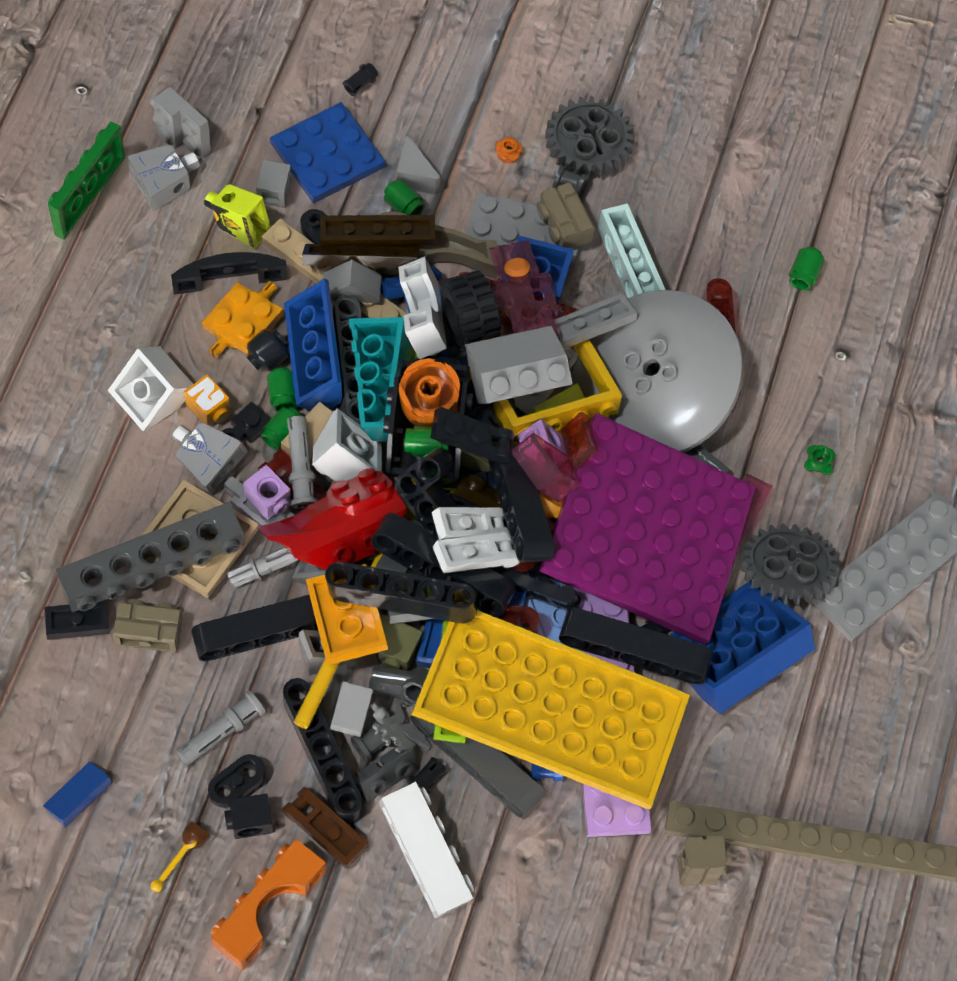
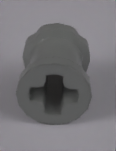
[552,165,588,198]
[351,721,392,761]

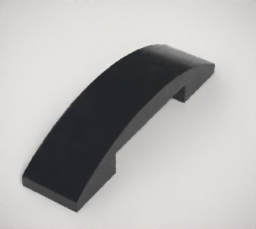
[171,252,287,295]

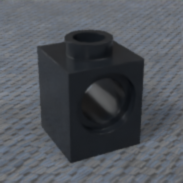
[224,793,273,839]

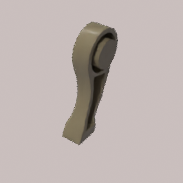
[375,212,503,280]

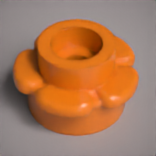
[495,137,523,163]

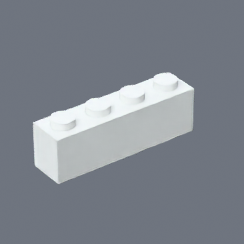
[379,782,474,919]

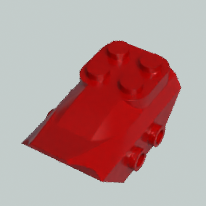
[258,468,406,570]

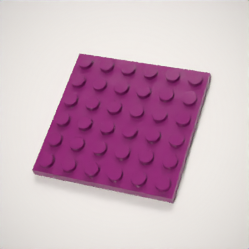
[539,413,756,645]

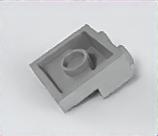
[150,87,211,158]

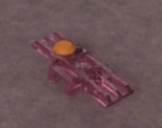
[489,240,564,341]

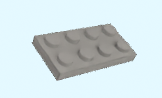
[466,192,579,269]

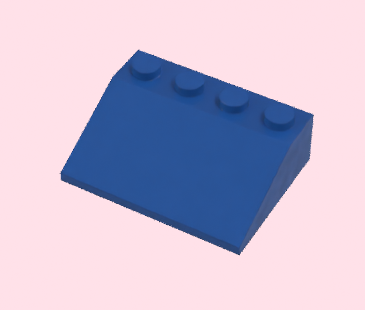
[670,580,815,714]

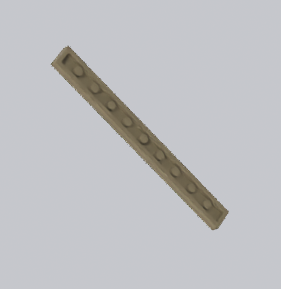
[665,800,957,882]

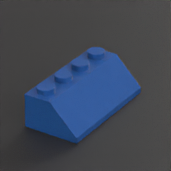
[284,279,342,411]

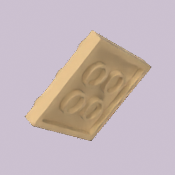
[142,480,259,599]

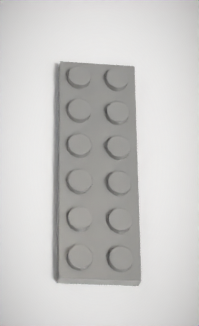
[811,492,957,643]

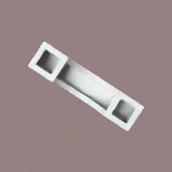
[398,257,447,359]

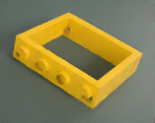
[468,339,622,441]

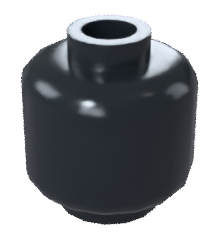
[246,328,289,372]

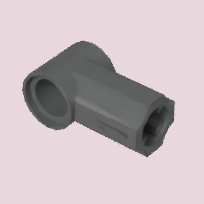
[369,665,429,707]

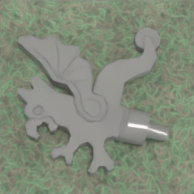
[370,698,431,753]

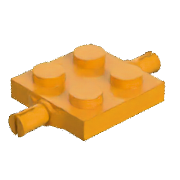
[202,281,284,358]

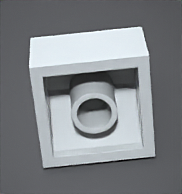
[108,346,193,431]
[312,408,382,482]

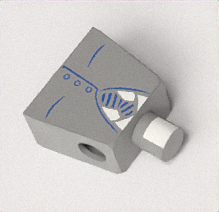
[127,145,200,212]
[172,422,248,495]

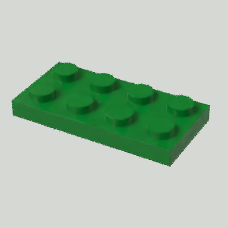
[48,121,125,240]

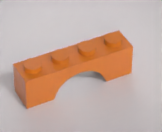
[211,839,326,970]

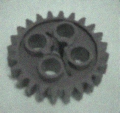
[545,96,635,178]
[741,523,840,605]

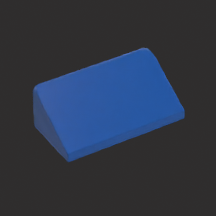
[43,761,112,828]

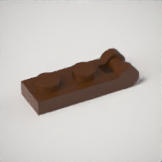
[281,787,368,869]

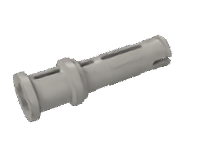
[287,416,318,509]
[175,691,266,766]

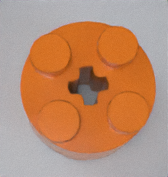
[399,358,461,427]

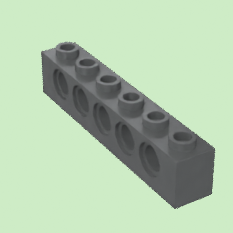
[56,502,244,613]

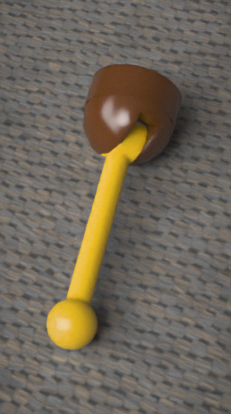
[150,821,210,892]

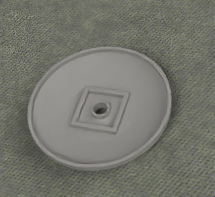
[572,290,744,453]

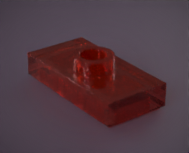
[561,411,598,469]

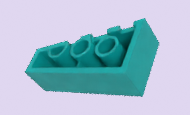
[349,317,413,441]

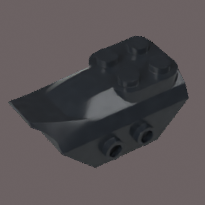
[383,356,473,485]

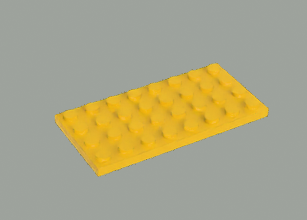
[411,603,690,810]

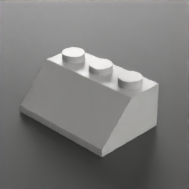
[465,326,572,404]

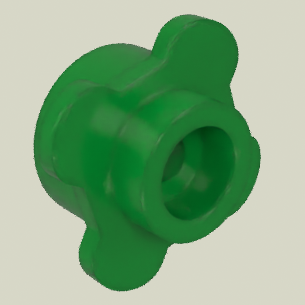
[804,445,836,475]

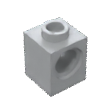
[256,160,291,208]

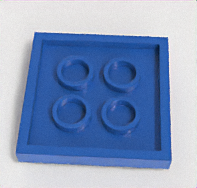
[270,102,385,204]

